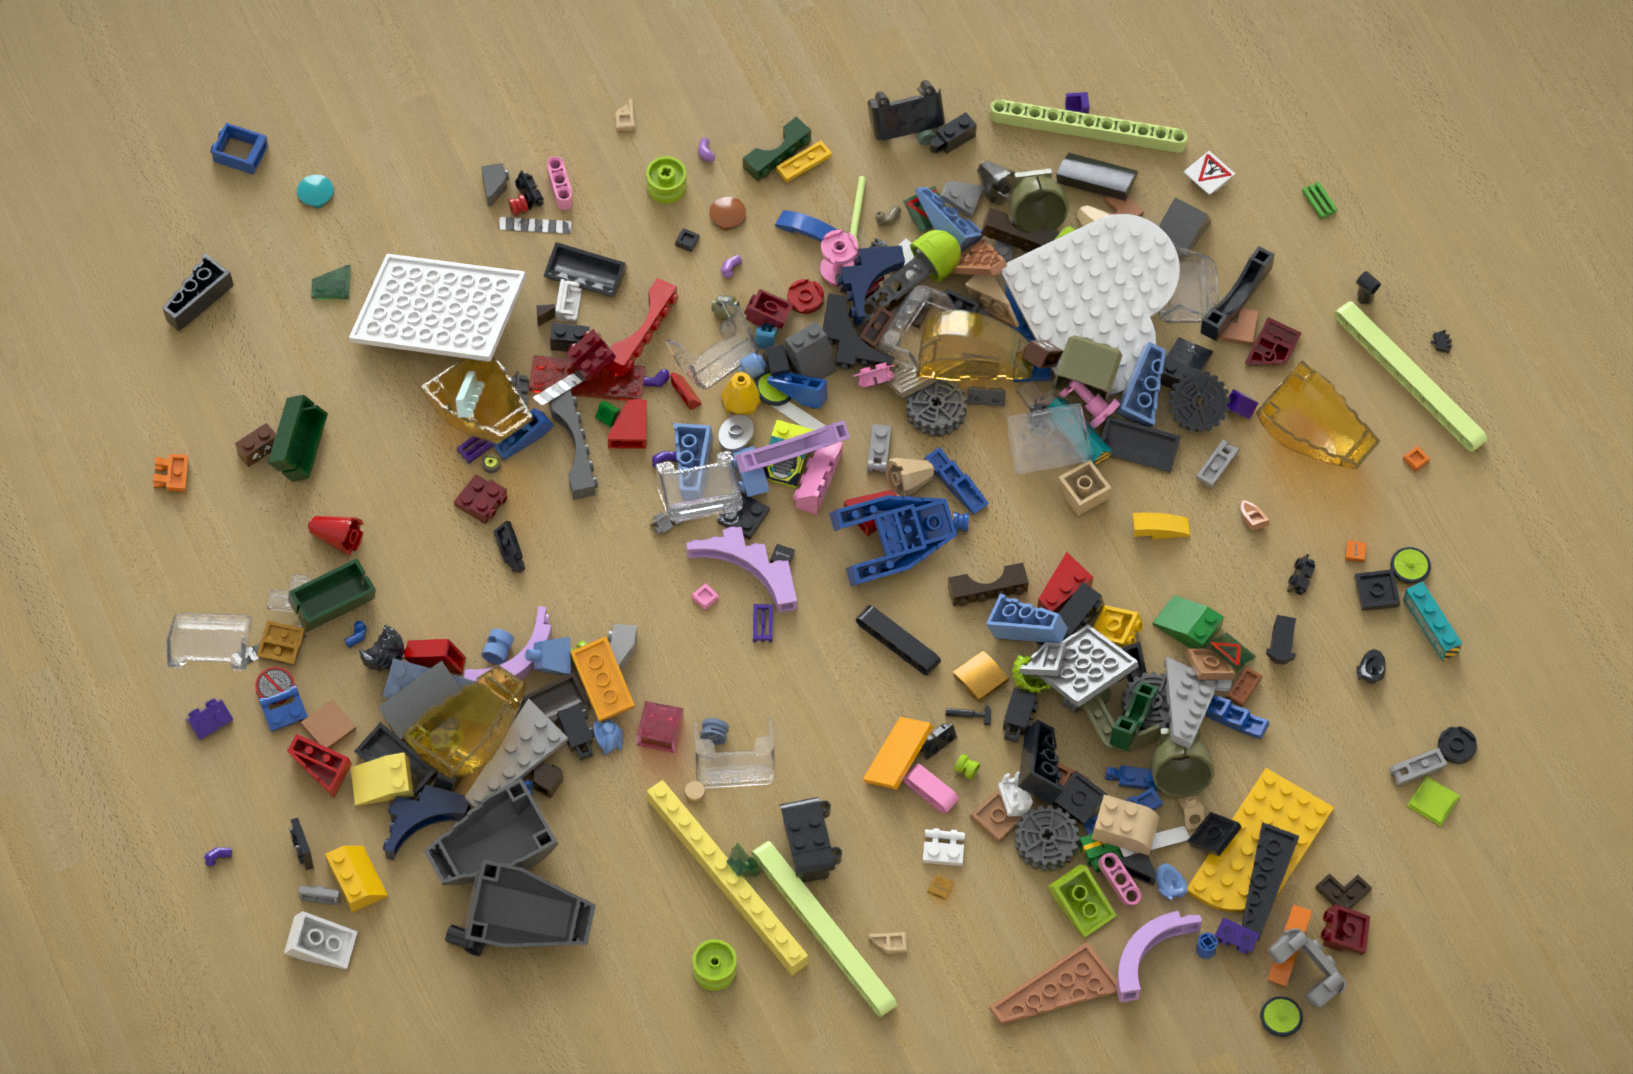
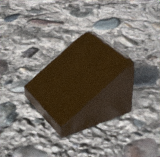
[536,304,556,326]

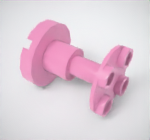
[820,230,858,286]
[1059,380,1120,429]

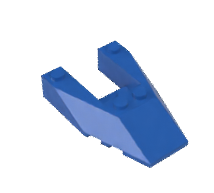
[829,495,957,587]

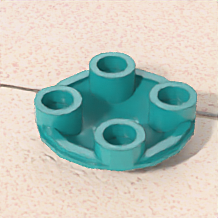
[297,175,334,208]

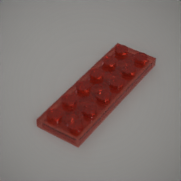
[529,355,646,401]

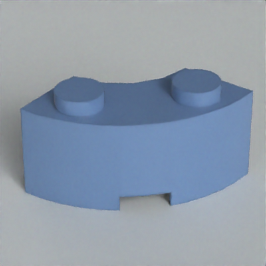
[730,446,769,497]

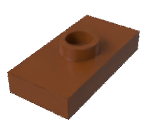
[1226,666,1263,708]

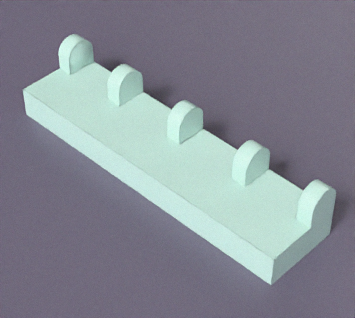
[456,371,485,418]

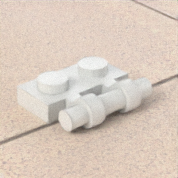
[923,828,965,866]

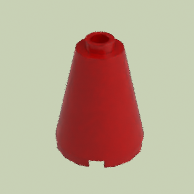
[308,516,363,555]

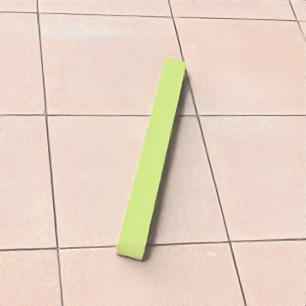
[990,99,1187,153]
[1334,301,1488,452]
[751,841,898,1017]

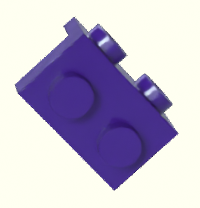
[185,698,234,740]
[1215,918,1259,954]

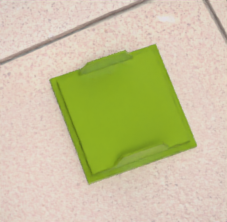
[1407,776,1461,826]

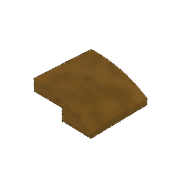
[257,620,306,665]
[953,651,1010,702]

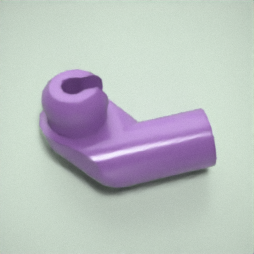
[698,138,715,163]
[721,255,742,278]

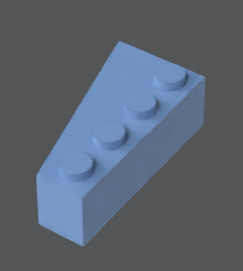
[986,594,1068,643]

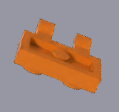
[153,454,189,492]

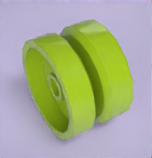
[646,156,687,204]
[692,939,737,991]

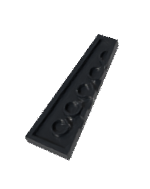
[1242,822,1299,941]

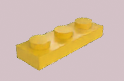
[776,140,832,183]

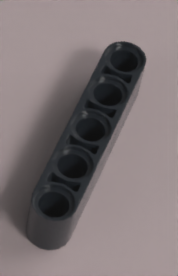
[855,605,941,676]

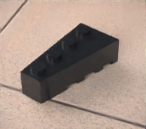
[162,253,234,331]
[1036,582,1104,648]
[1017,719,1064,805]

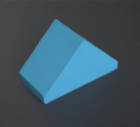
[755,323,779,350]

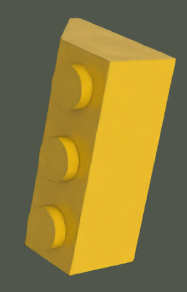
[325,846,388,913]

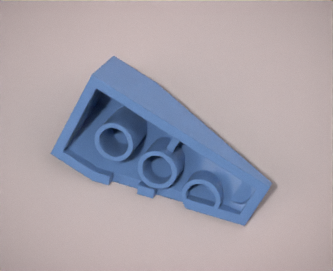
[915,187,983,252]

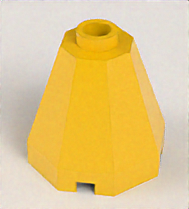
[721,372,761,415]

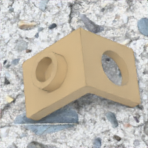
[1178,795,1205,830]

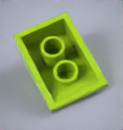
[1047,865,1117,938]

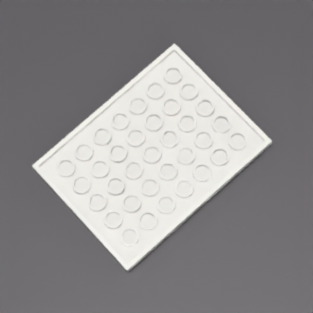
[349,254,526,362]

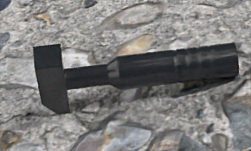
[945,705,991,725]

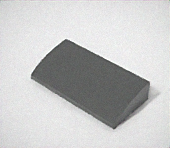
[378,661,465,739]

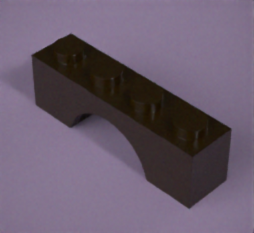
[981,207,1059,252]
[948,562,1029,606]
[483,735,563,799]

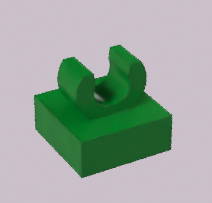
[595,400,620,427]

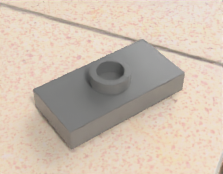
[298,886,341,905]

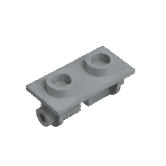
[650,502,690,534]

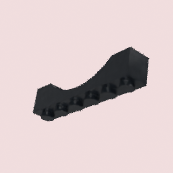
[1200,246,1275,342]

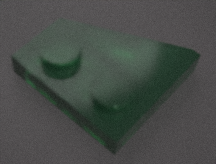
[311,265,351,299]
[726,843,762,877]

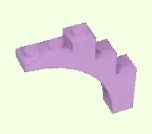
[686,527,797,613]

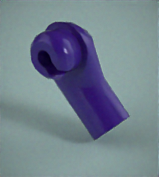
[644,369,670,387]
[651,451,677,468]
[204,847,232,866]

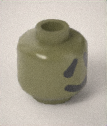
[711,295,740,320]

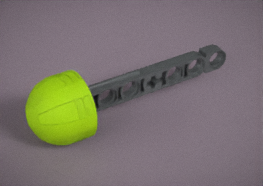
[848,230,961,330]

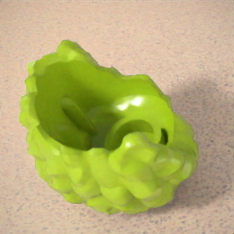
[1012,654,1052,693]

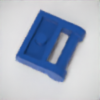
[258,685,308,732]

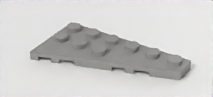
[1163,657,1219,749]
[465,699,568,808]

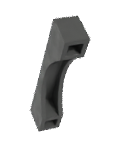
[549,389,598,500]

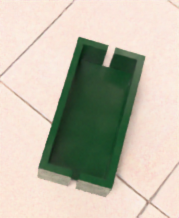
[268,394,328,482]
[288,558,376,632]

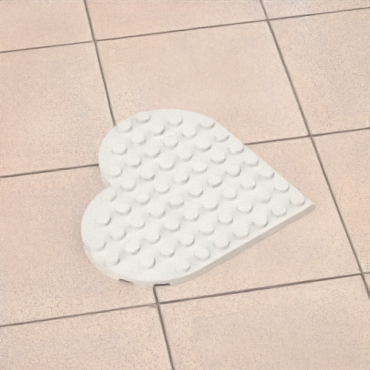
[1001,214,1180,396]

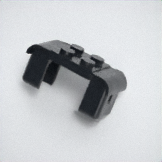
[867,80,945,141]
[779,797,842,883]

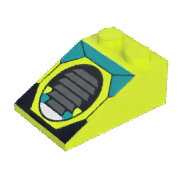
[763,420,813,488]

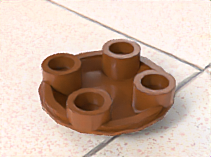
[710,197,746,230]

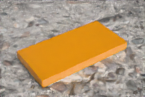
[570,636,636,723]
[863,717,933,790]

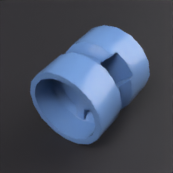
[481,629,514,665]

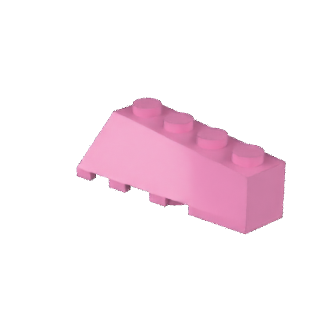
[793,442,843,515]

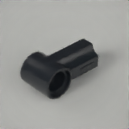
[1356,271,1381,305]
[445,924,485,956]

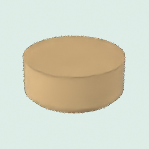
[685,781,705,802]

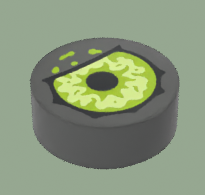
[482,453,501,473]

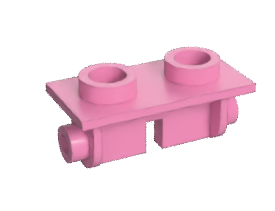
[853,363,894,388]

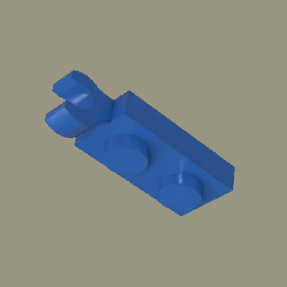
[1105,765,1158,791]

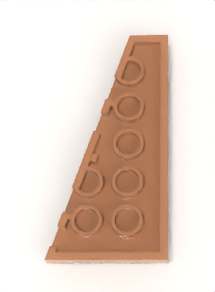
[951,238,1008,277]
[989,942,1117,1025]

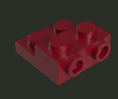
[744,289,793,329]
[565,329,617,382]
[454,474,508,524]
[1321,904,1370,955]

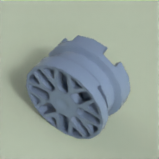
[700,718,729,745]

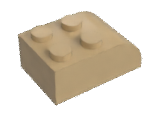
[1092,795,1159,856]

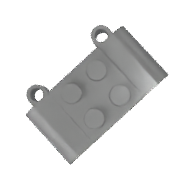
[1267,928,1346,1008]

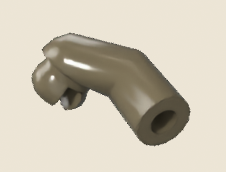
[875,205,901,225]

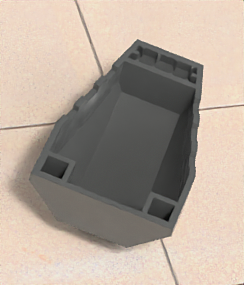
[424,778,558,885]
[465,859,596,947]

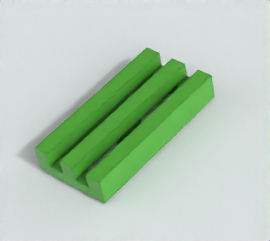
[1302,181,1337,219]

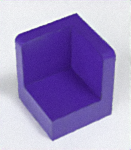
[1065,92,1090,114]
[1227,389,1258,419]

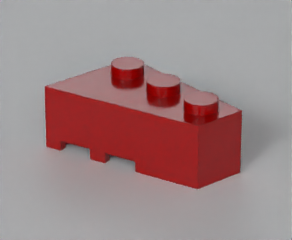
[1037,552,1093,613]
[287,734,352,798]

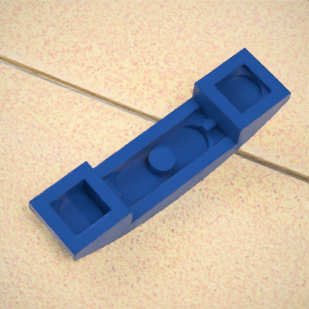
[775,210,837,242]

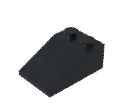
[1160,337,1213,389]

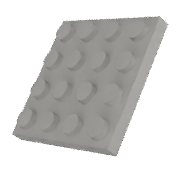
[1037,624,1139,707]

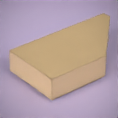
[615,99,635,132]
[868,932,907,954]

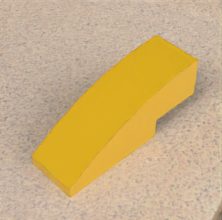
[1131,513,1190,539]

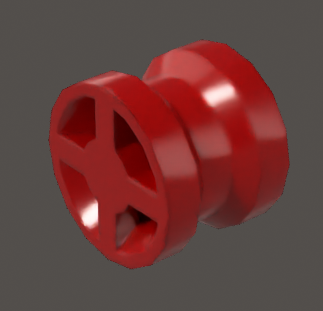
[508,194,529,217]

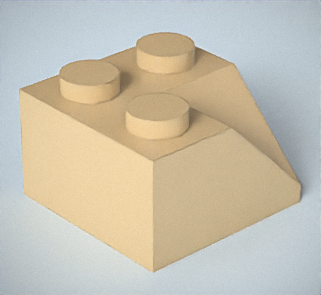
[1058,460,1111,516]

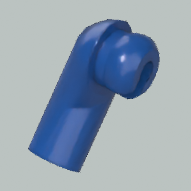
[344,621,367,648]

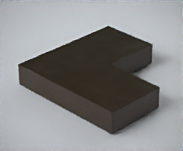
[1315,873,1372,909]

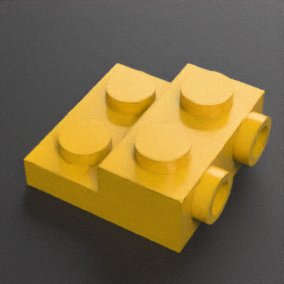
[1093,605,1143,648]

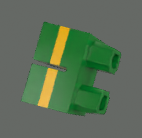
[1079,834,1123,873]

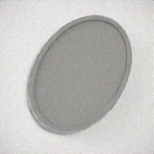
[718,415,754,452]

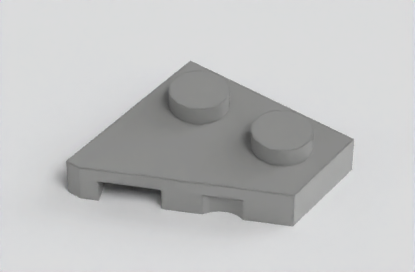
[940,181,984,217]
[1020,642,1066,676]

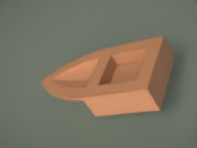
[1241,500,1269,531]

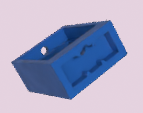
[210,123,268,175]

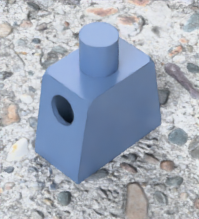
[525,637,571,676]

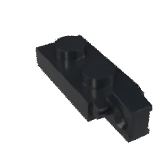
[493,521,525,573]

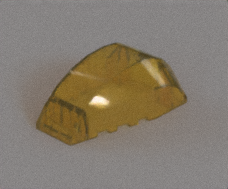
[916,310,1034,381]
[421,357,533,444]
[1256,360,1380,469]
[402,665,526,779]

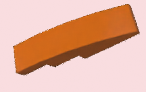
[1267,904,1312,986]

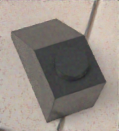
[481,163,509,207]

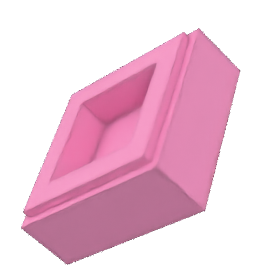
[692,583,719,610]

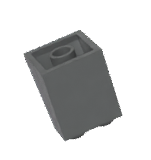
[1159,197,1211,256]
[785,322,837,379]

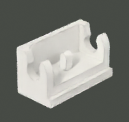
[555,279,582,323]
[998,772,1033,816]

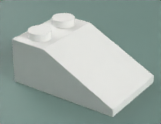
[284,911,357,970]

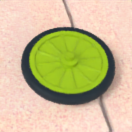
[755,371,791,406]
[1390,547,1431,584]
[1260,996,1303,1037]

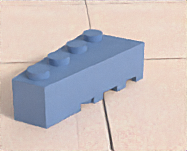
[1115,342,1166,427]
[673,423,714,503]

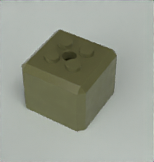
[1052,335,1123,402]

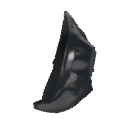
[1356,649,1386,684]

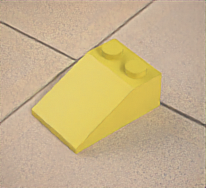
[351,753,414,806]

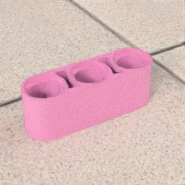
[547,156,573,210]
[903,764,959,814]
[1098,853,1141,906]

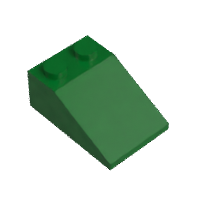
[1152,595,1224,649]

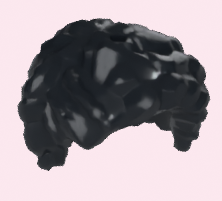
[359,625,405,671]

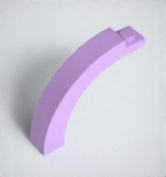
[735,420,850,473]
[464,606,552,689]
[1117,911,1202,1003]

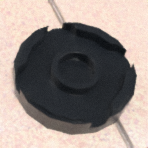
[1437,726,1477,764]

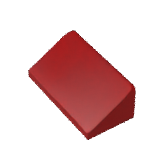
[670,372,702,410]

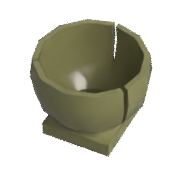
[1009,168,1069,233]
[1150,728,1215,797]

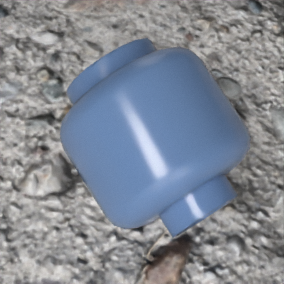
[738,352,767,380]

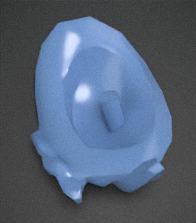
[594,719,623,755]
[1156,863,1188,901]

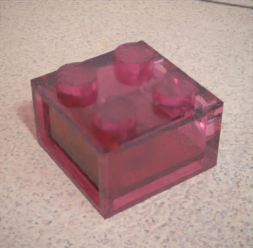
[636,701,684,753]

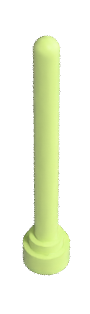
[850,176,866,249]

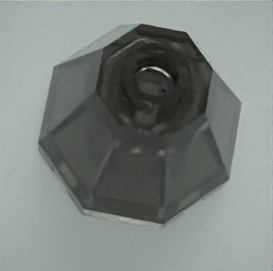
[977,160,1017,206]

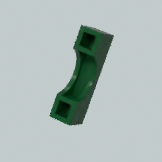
[743,116,811,182]
[1109,681,1158,751]

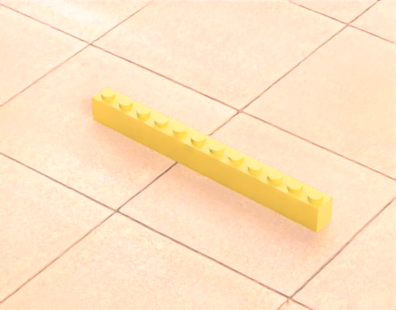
[647,780,808,976]

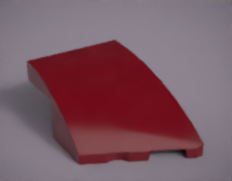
[1245,317,1301,365]

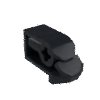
[1266,615,1296,665]

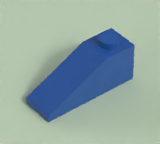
[767,373,828,409]
[493,408,554,460]

